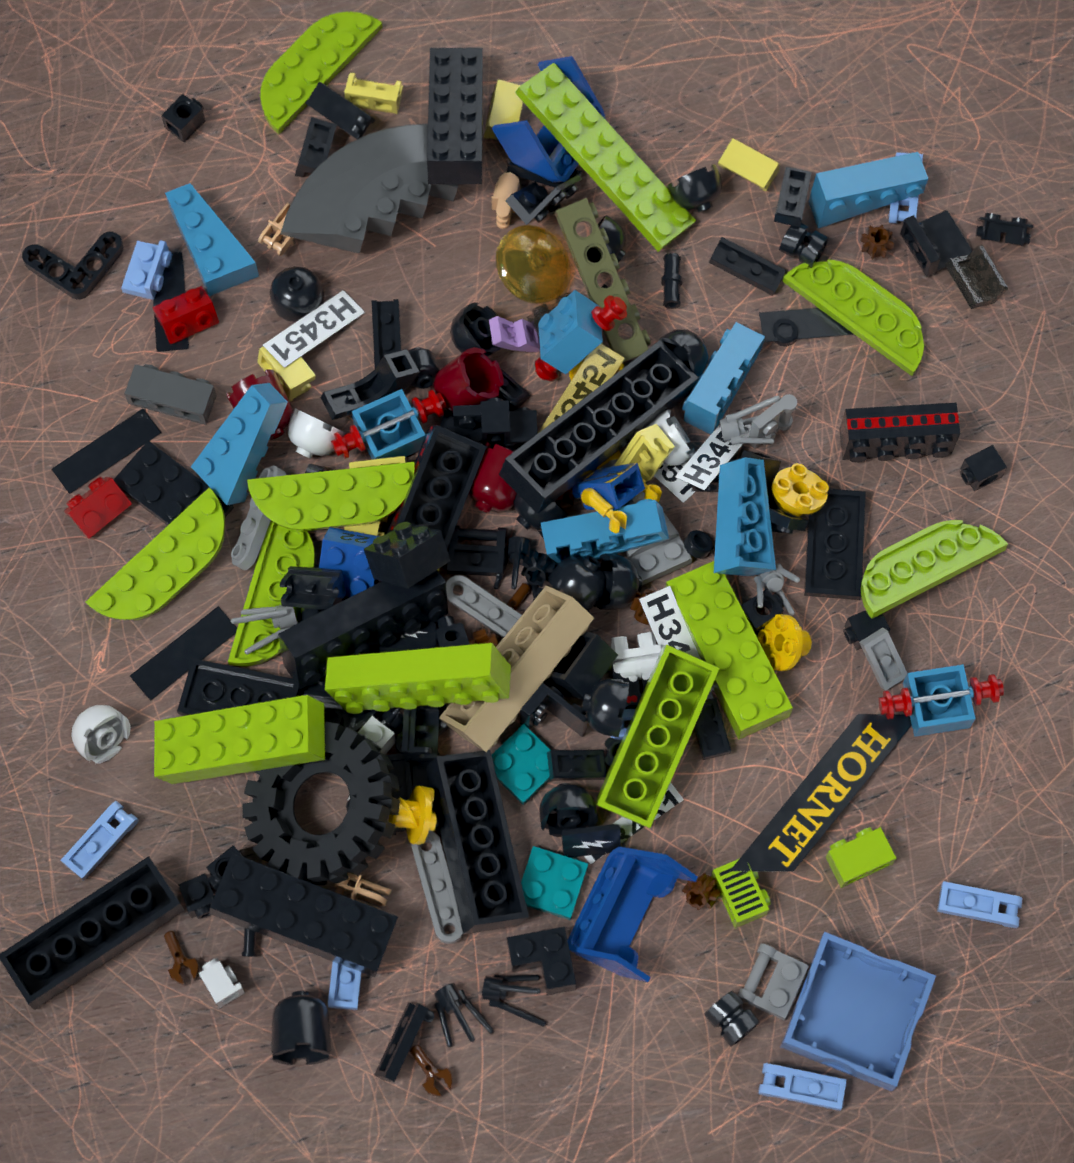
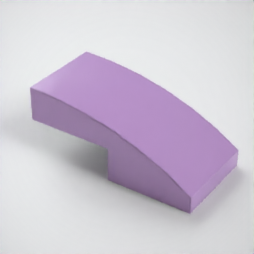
[489,316,540,352]

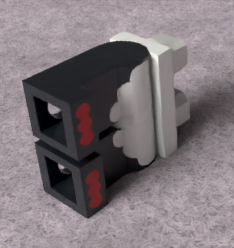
[610,632,661,709]

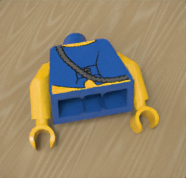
[573,463,662,533]

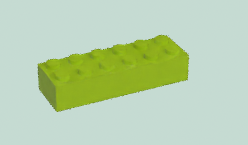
[665,561,793,740]
[325,643,511,714]
[595,645,720,828]
[154,695,325,784]

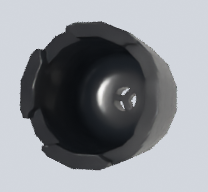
[271,991,331,1065]

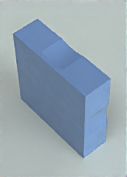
[780,932,936,1092]

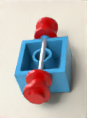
[535,290,627,382]
[331,389,446,459]
[878,664,1004,737]

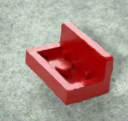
[152,286,219,344]
[64,476,132,539]

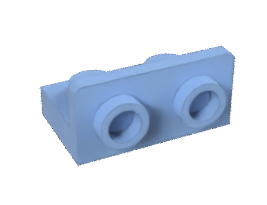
[121,240,171,300]

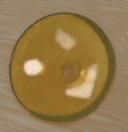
[496,225,571,304]

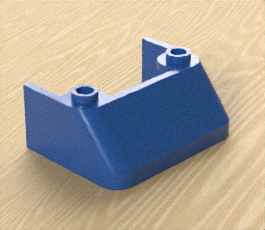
[492,56,605,183]
[568,847,698,982]

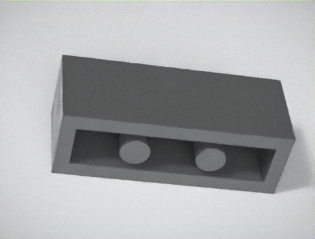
[124,364,216,425]

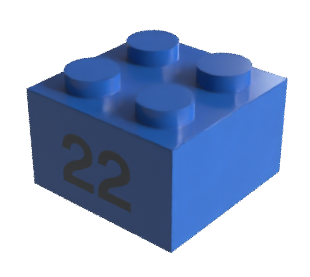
[319,527,379,597]

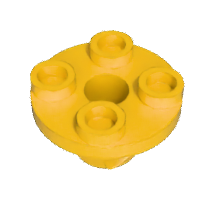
[772,463,829,516]
[758,614,812,671]
[388,786,436,845]

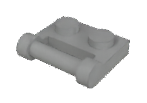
[749,394,797,449]
[737,943,809,1020]

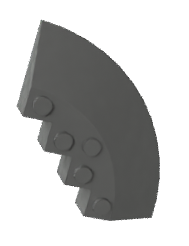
[280,124,459,254]

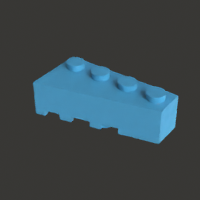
[808,152,929,228]
[165,183,259,296]
[682,322,765,435]
[191,383,288,505]
[714,457,776,576]
[541,499,669,564]

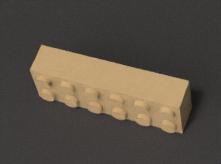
[439,586,594,752]

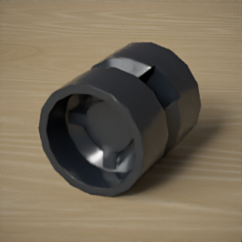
[779,223,829,268]
[704,990,760,1047]

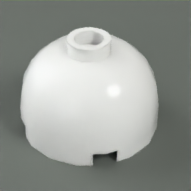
[288,408,345,459]
[648,409,696,466]
[71,705,131,763]

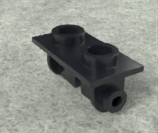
[976,213,1034,246]

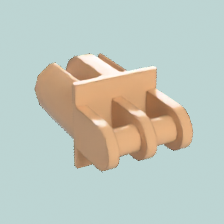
[492,172,521,229]
[258,203,294,256]
[335,872,391,910]

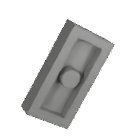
[859,627,907,691]

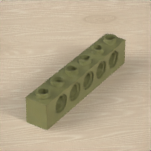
[554,198,651,362]

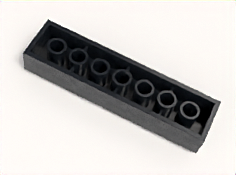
[499,340,698,514]

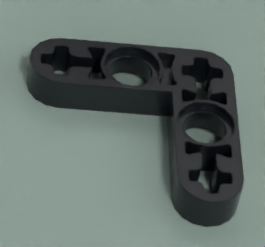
[22,232,124,300]

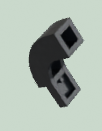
[320,349,419,420]
[741,450,808,534]

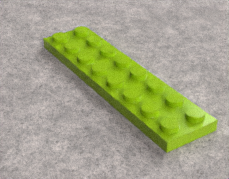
[515,63,696,252]

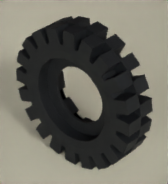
[242,722,400,885]

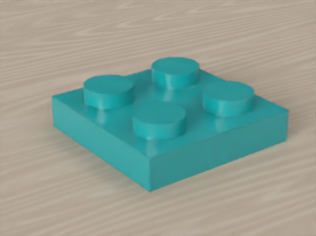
[492,724,550,805]
[521,846,588,920]

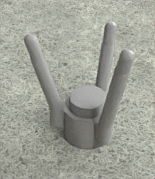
[719,396,780,445]
[754,563,800,615]
[231,605,297,654]

